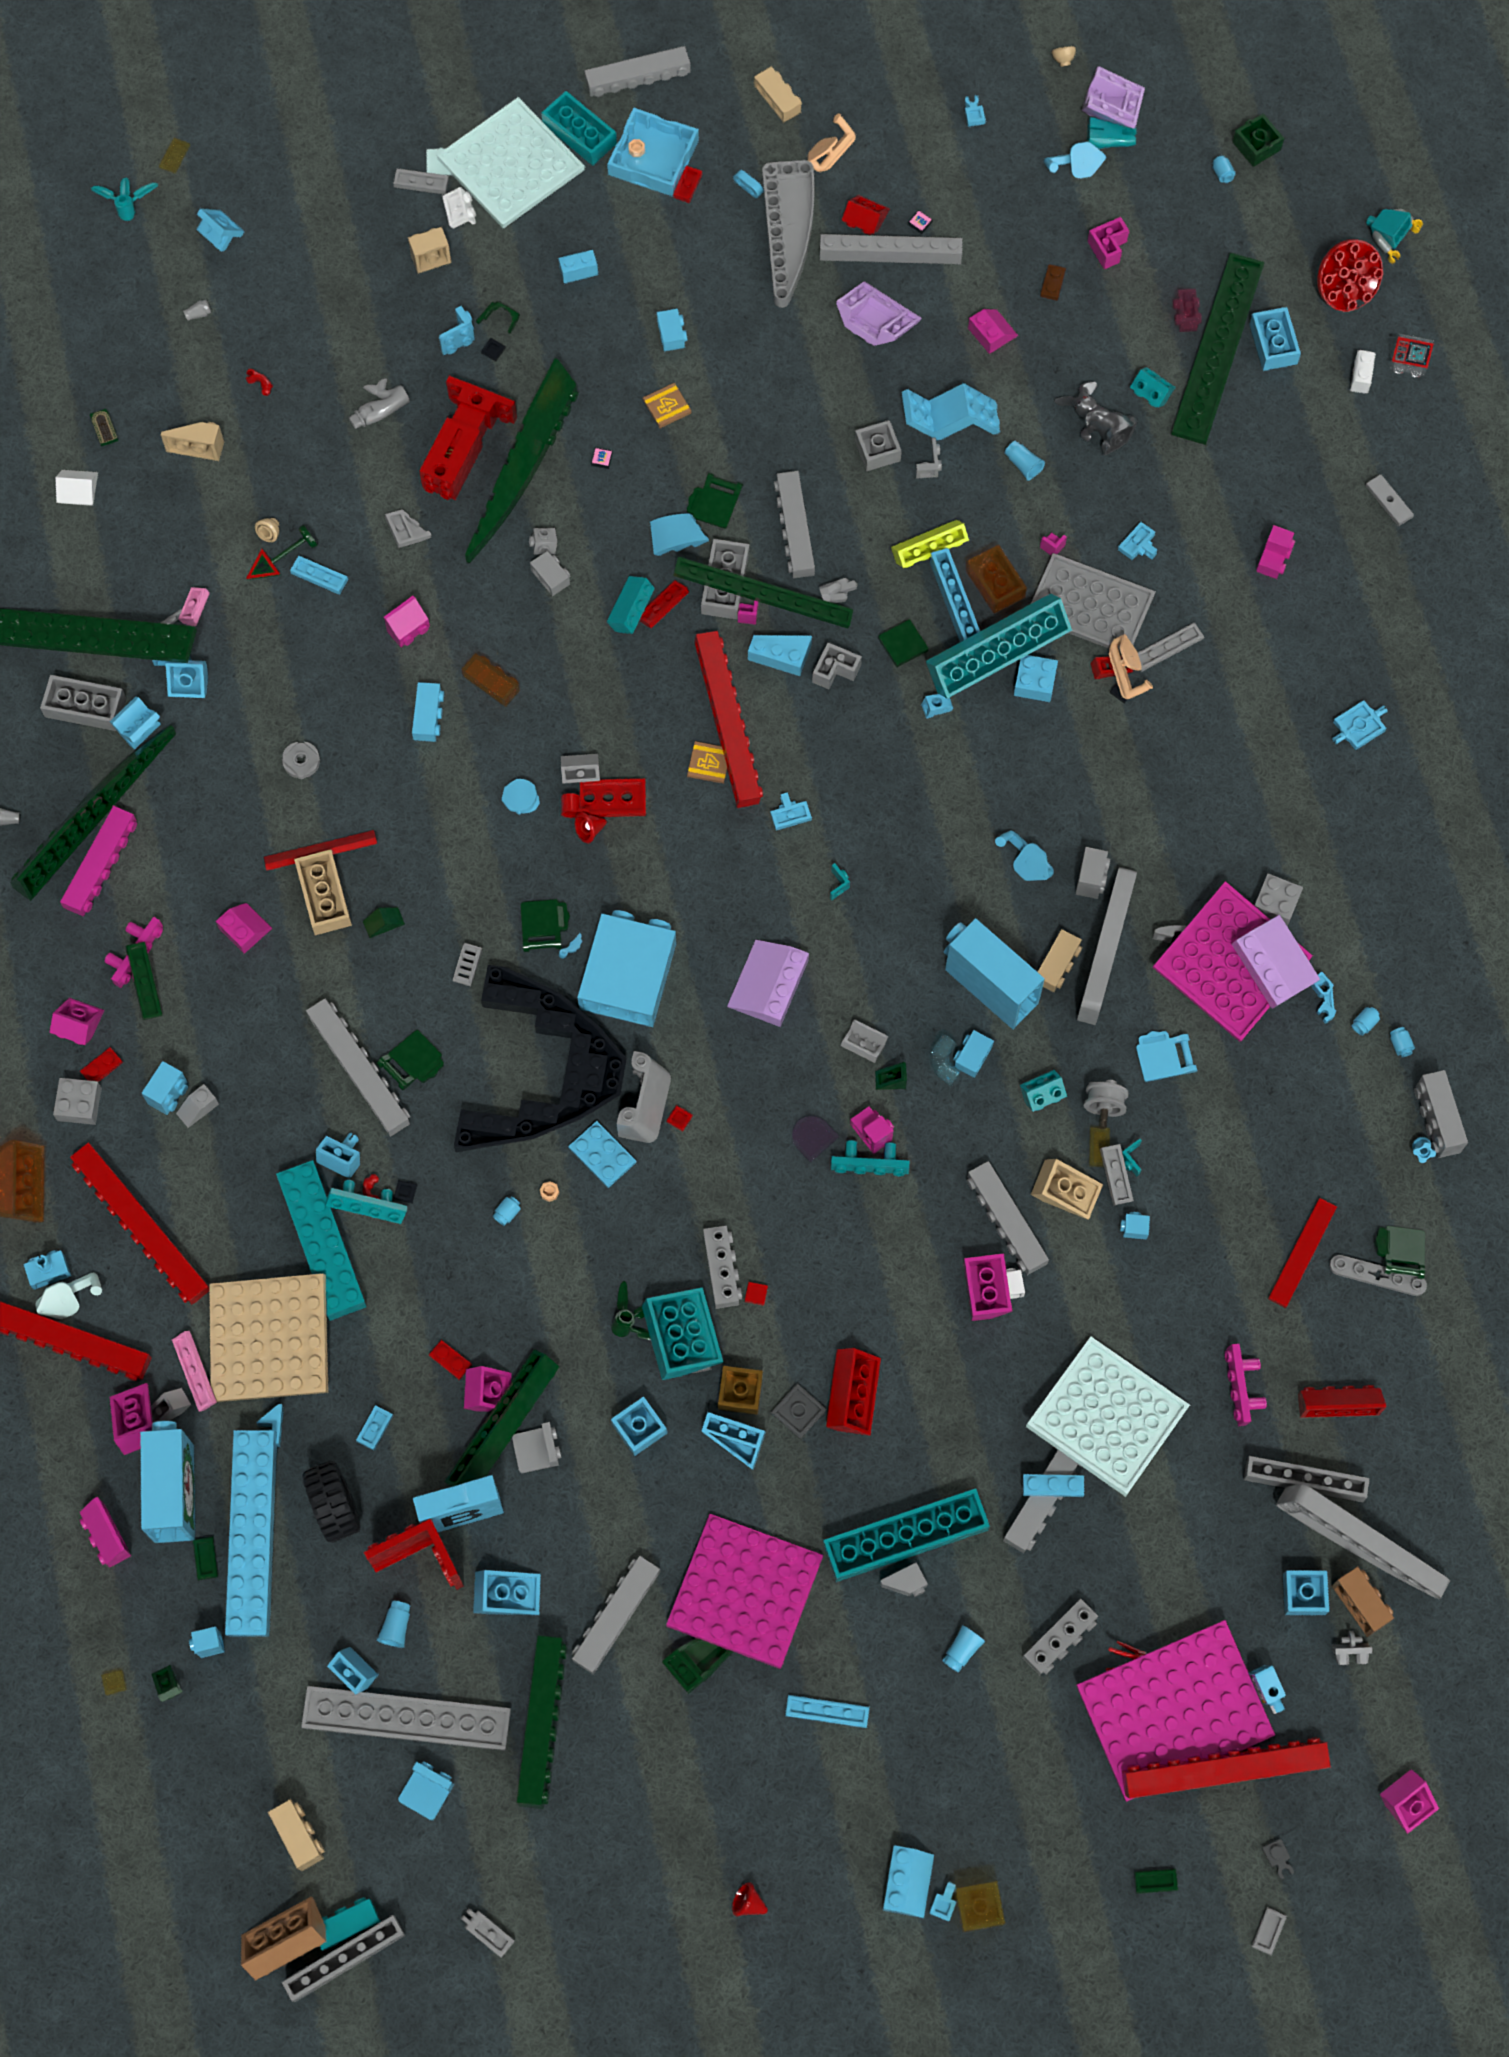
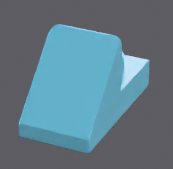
[257,1404,284,1447]

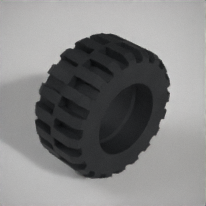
[302,1461,361,1543]

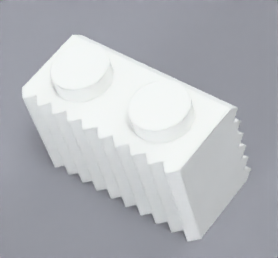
[1350,350,1376,394]

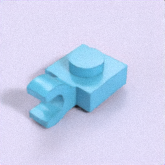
[929,1882,957,1922]

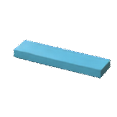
[786,1695,870,1728]

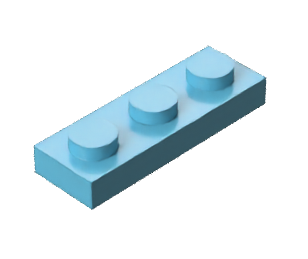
[290,556,348,595]
[1023,1474,1084,1497]

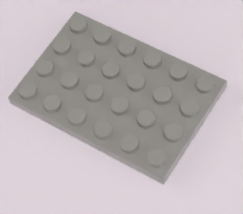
[1031,553,1156,653]

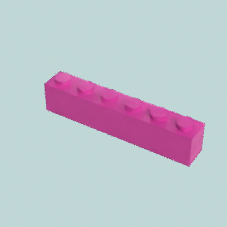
[60,806,137,917]

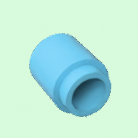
[1213,156,1236,183]
[1352,1007,1380,1035]
[1390,1027,1415,1057]
[493,1196,521,1226]

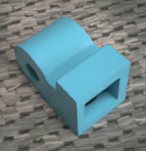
[921,694,953,719]

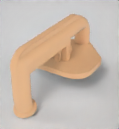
[808,114,856,172]
[1109,634,1153,699]

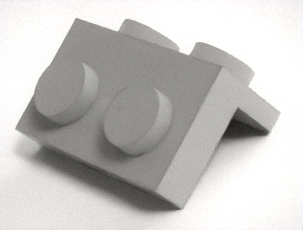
[841,1020,888,1063]

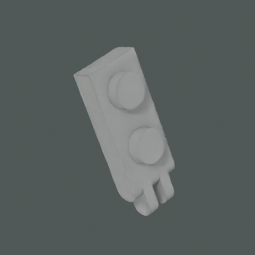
[461,1908,515,1958]

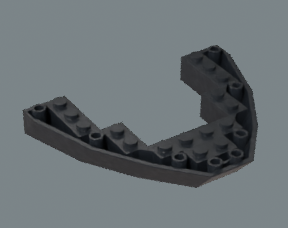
[454,965,627,1152]

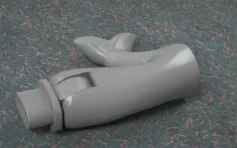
[348,378,410,429]

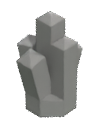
[819,578,857,603]

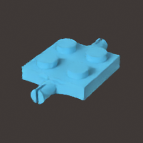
[1332,700,1388,750]

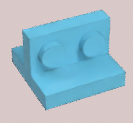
[197,209,245,251]
[110,696,161,750]

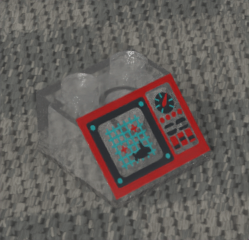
[1389,334,1434,377]

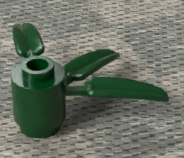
[611,1281,651,1340]

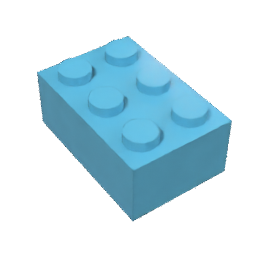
[1249,307,1301,371]

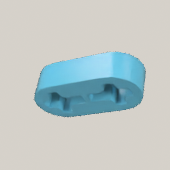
[733,170,764,198]

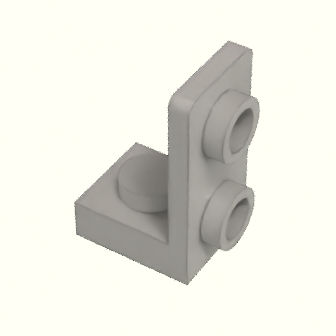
[916,438,942,478]

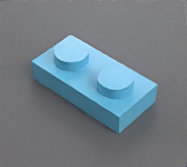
[356,1405,393,1451]

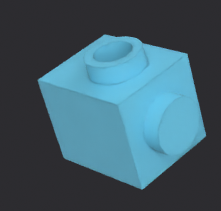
[1120,1212,1150,1240]

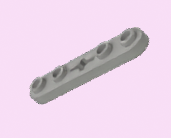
[1329,1255,1427,1296]

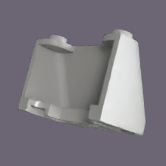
[617,1051,671,1143]

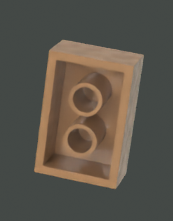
[1332,1567,1394,1637]

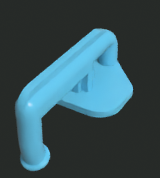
[1044,142,1106,178]
[995,830,1054,881]

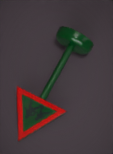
[246,525,318,579]

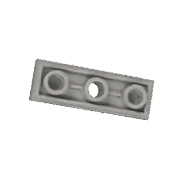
[1366,474,1414,527]

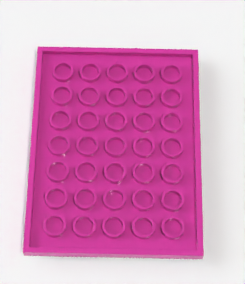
[1076,1620,1275,1801]

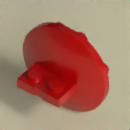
[1317,239,1383,312]

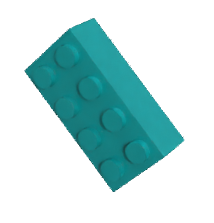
[541,91,617,166]

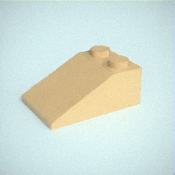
[161,422,224,461]
[1031,1159,1103,1220]

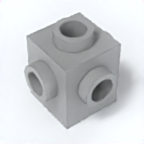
[529,528,557,554]

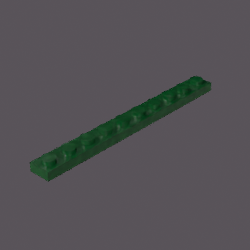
[673,557,853,629]

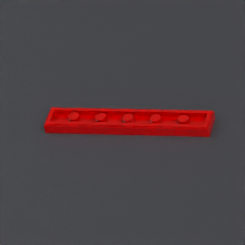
[264,830,377,870]
[1268,1198,1337,1308]

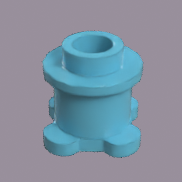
[1412,1137,1436,1163]

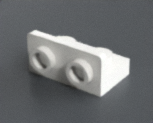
[442,187,476,228]

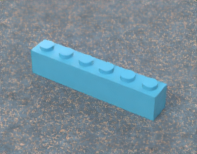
[930,548,980,642]

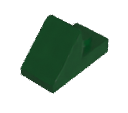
[151,1665,182,1702]

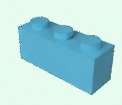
[412,682,444,742]

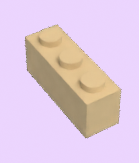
[754,66,802,122]
[1038,929,1083,992]

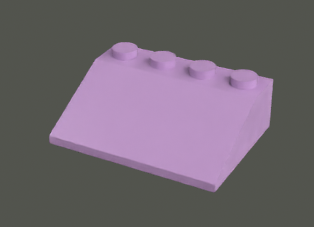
[1231,915,1321,1009]
[727,940,809,1027]

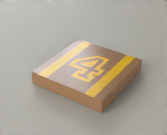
[643,383,691,428]
[687,741,727,784]

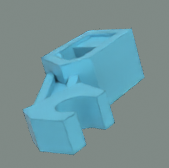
[1311,972,1336,1024]

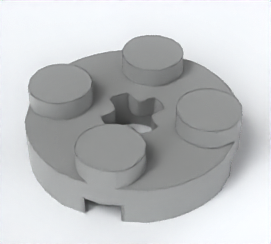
[282,742,320,779]

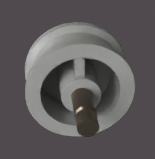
[1084,1080,1129,1129]

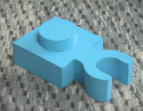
[965,96,986,127]

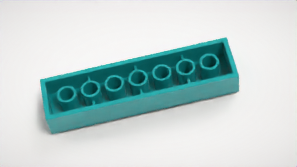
[926,593,1072,699]
[276,1160,367,1321]
[823,1488,990,1582]

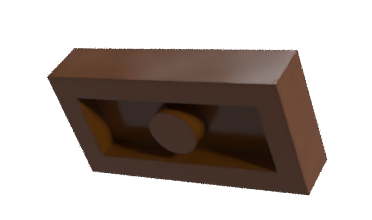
[1040,264,1066,301]

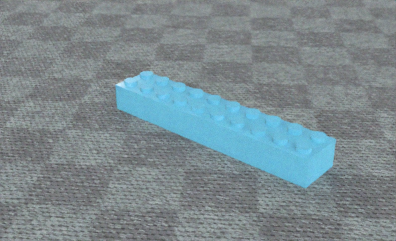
[225,1430,277,1637]

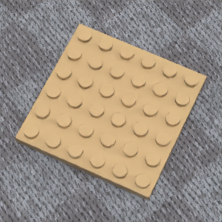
[209,1274,328,1402]

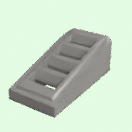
[452,943,483,987]

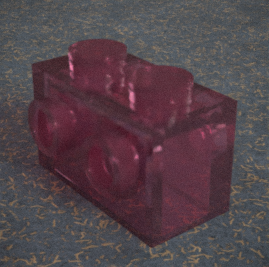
[1173,289,1202,332]

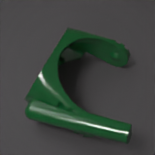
[476,301,520,334]

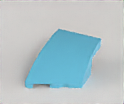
[650,514,709,556]

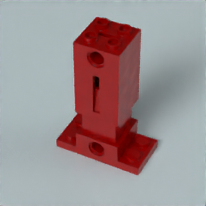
[419,376,517,500]

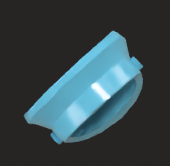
[502,779,540,815]

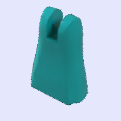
[1087,117,1137,149]

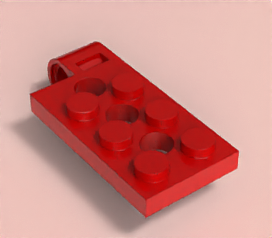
[561,779,646,818]

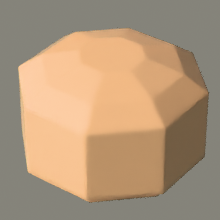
[628,139,645,157]
[540,1181,559,1202]

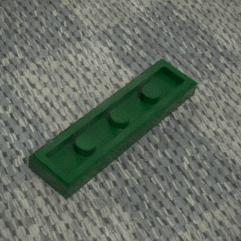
[125,942,162,1020]

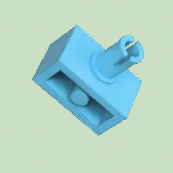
[316,1133,360,1179]
[23,1250,71,1290]

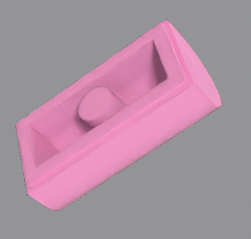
[178,587,210,627]

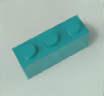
[607,576,655,634]
[320,1897,381,1951]

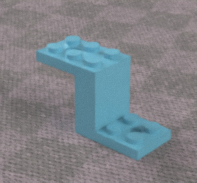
[902,383,1000,440]

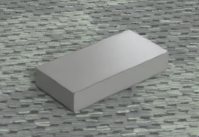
[1251,1907,1287,1956]

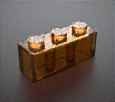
[462,653,520,707]

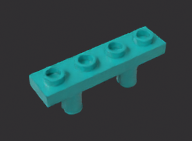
[831,1140,910,1177]
[325,1180,407,1224]

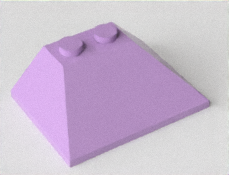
[1082,66,1145,129]
[836,282,921,346]

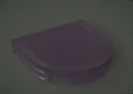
[792,1116,839,1163]

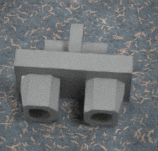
[1332,1631,1372,1665]

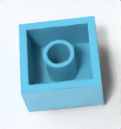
[1014,655,1058,702]
[142,1061,188,1115]
[611,1396,667,1456]
[1283,1571,1329,1615]

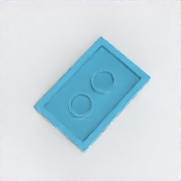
[568,1121,637,1188]

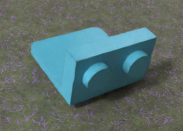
[439,306,475,355]
[399,1761,454,1820]

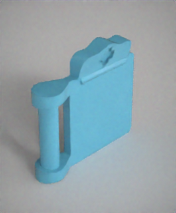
[1136,1031,1197,1082]

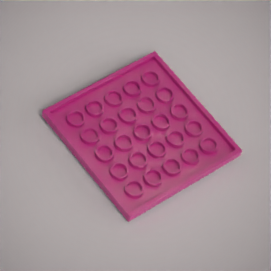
[1152,881,1313,1042]
[666,1514,823,1669]

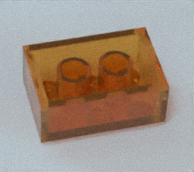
[966,544,1027,614]

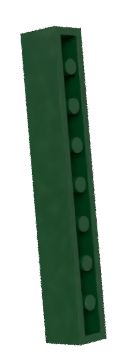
[444,1350,560,1487]

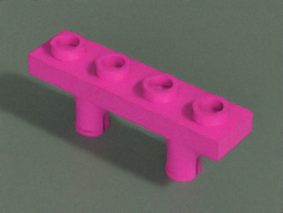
[105,917,163,988]
[1225,1344,1267,1426]

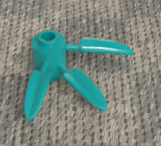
[91,178,158,221]

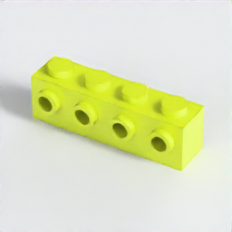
[891,520,969,568]

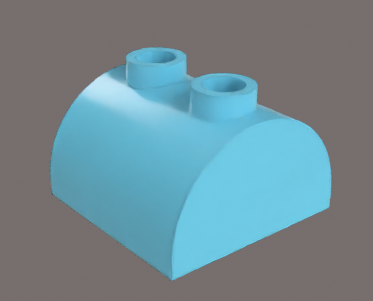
[166,660,208,698]

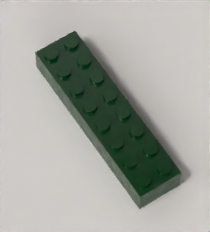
[517,1636,567,1809]

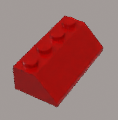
[826,1348,881,1436]
[1298,1385,1386,1418]

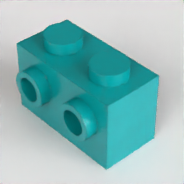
[1130,367,1175,408]
[1020,1070,1067,1112]

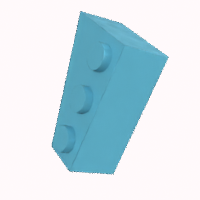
[748,635,812,676]
[702,1412,766,1470]

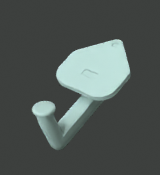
[35,1273,102,1319]

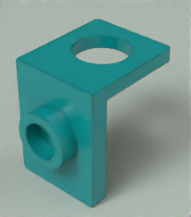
[830,863,850,901]
[1122,1139,1142,1177]

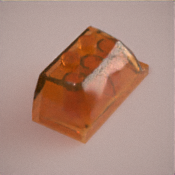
[0,1140,44,1223]

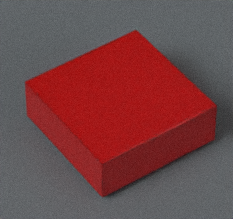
[666,1105,693,1132]
[745,1282,768,1306]

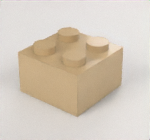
[408,227,451,273]

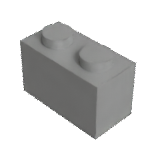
[530,551,570,596]
[561,754,600,783]

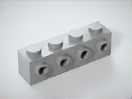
[703,1226,742,1309]
[1023,1599,1098,1676]

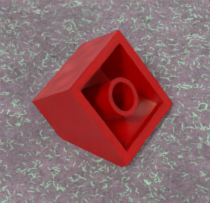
[842,195,890,235]

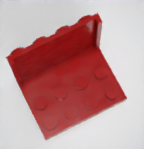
[364,1519,464,1590]

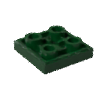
[878,619,929,667]

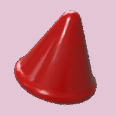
[574,812,607,843]
[732,1882,768,1916]

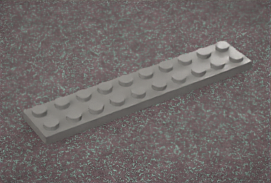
[301,1686,511,1751]

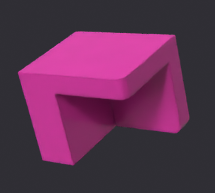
[1040,532,1067,556]
[738,601,758,625]

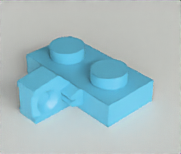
[1118,522,1157,560]
[770,792,812,831]

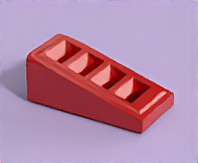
[1091,655,1133,679]

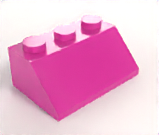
[963,1254,1012,1321]
[110,1383,153,1455]
[79,1497,131,1568]

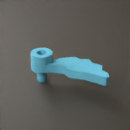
[559,933,583,958]

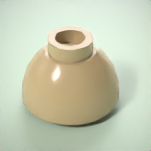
[1052,46,1076,67]
[255,518,279,542]

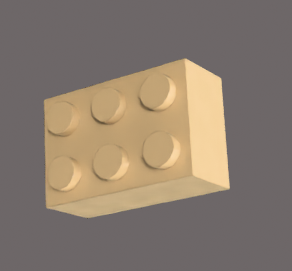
[268,1800,325,1871]

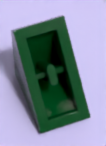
[363,908,405,938]
[875,1062,907,1090]

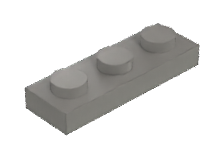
[393,169,449,194]
[1100,1144,1133,1206]

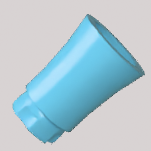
[1005,441,1045,480]
[377,1601,410,1648]
[942,1625,985,1673]

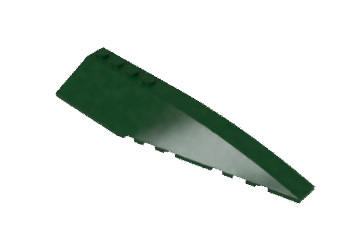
[465,358,579,563]
[10,725,176,901]

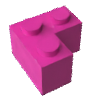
[1088,217,1129,269]
[1256,525,1295,579]
[850,1107,894,1154]

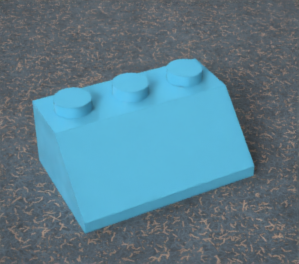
[883,1845,934,1918]

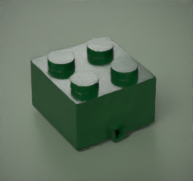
[1232,114,1284,167]

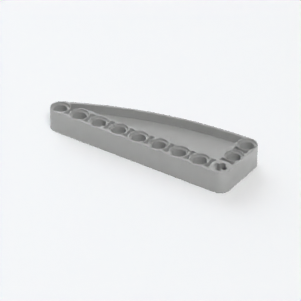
[762,160,814,308]
[1077,867,1137,1025]
[1276,1484,1450,1599]

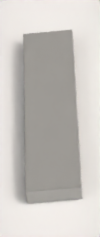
[1138,622,1204,672]

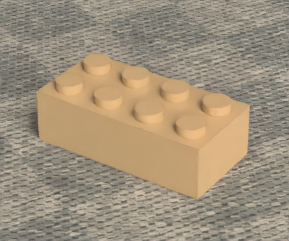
[294,850,352,935]

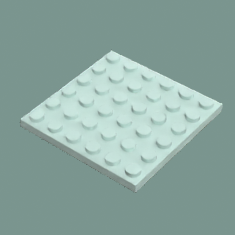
[437,97,585,229]
[1026,1337,1190,1497]

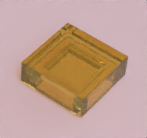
[101,1670,127,1696]

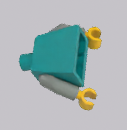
[1367,209,1423,264]

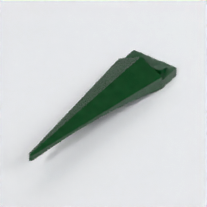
[662,1638,733,1694]

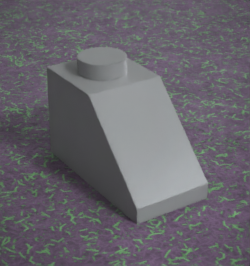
[176,1084,219,1128]
[151,1388,191,1423]
[880,1563,928,1597]

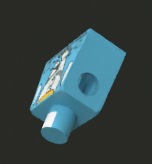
[1248,1665,1286,1714]

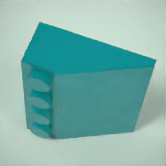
[642,1287,723,1380]

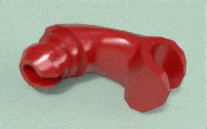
[245,369,273,396]
[362,1174,380,1199]

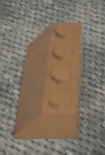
[241,1897,326,1980]

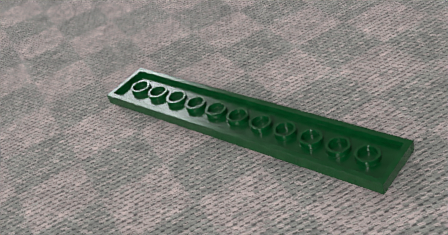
[1171,253,1265,445]
[0,609,197,663]

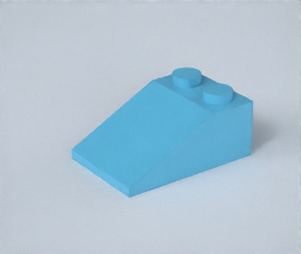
[473,1570,541,1615]

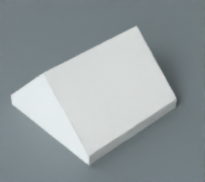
[56,470,98,506]

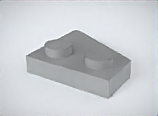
[385,510,431,548]

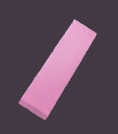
[172,1331,217,1411]

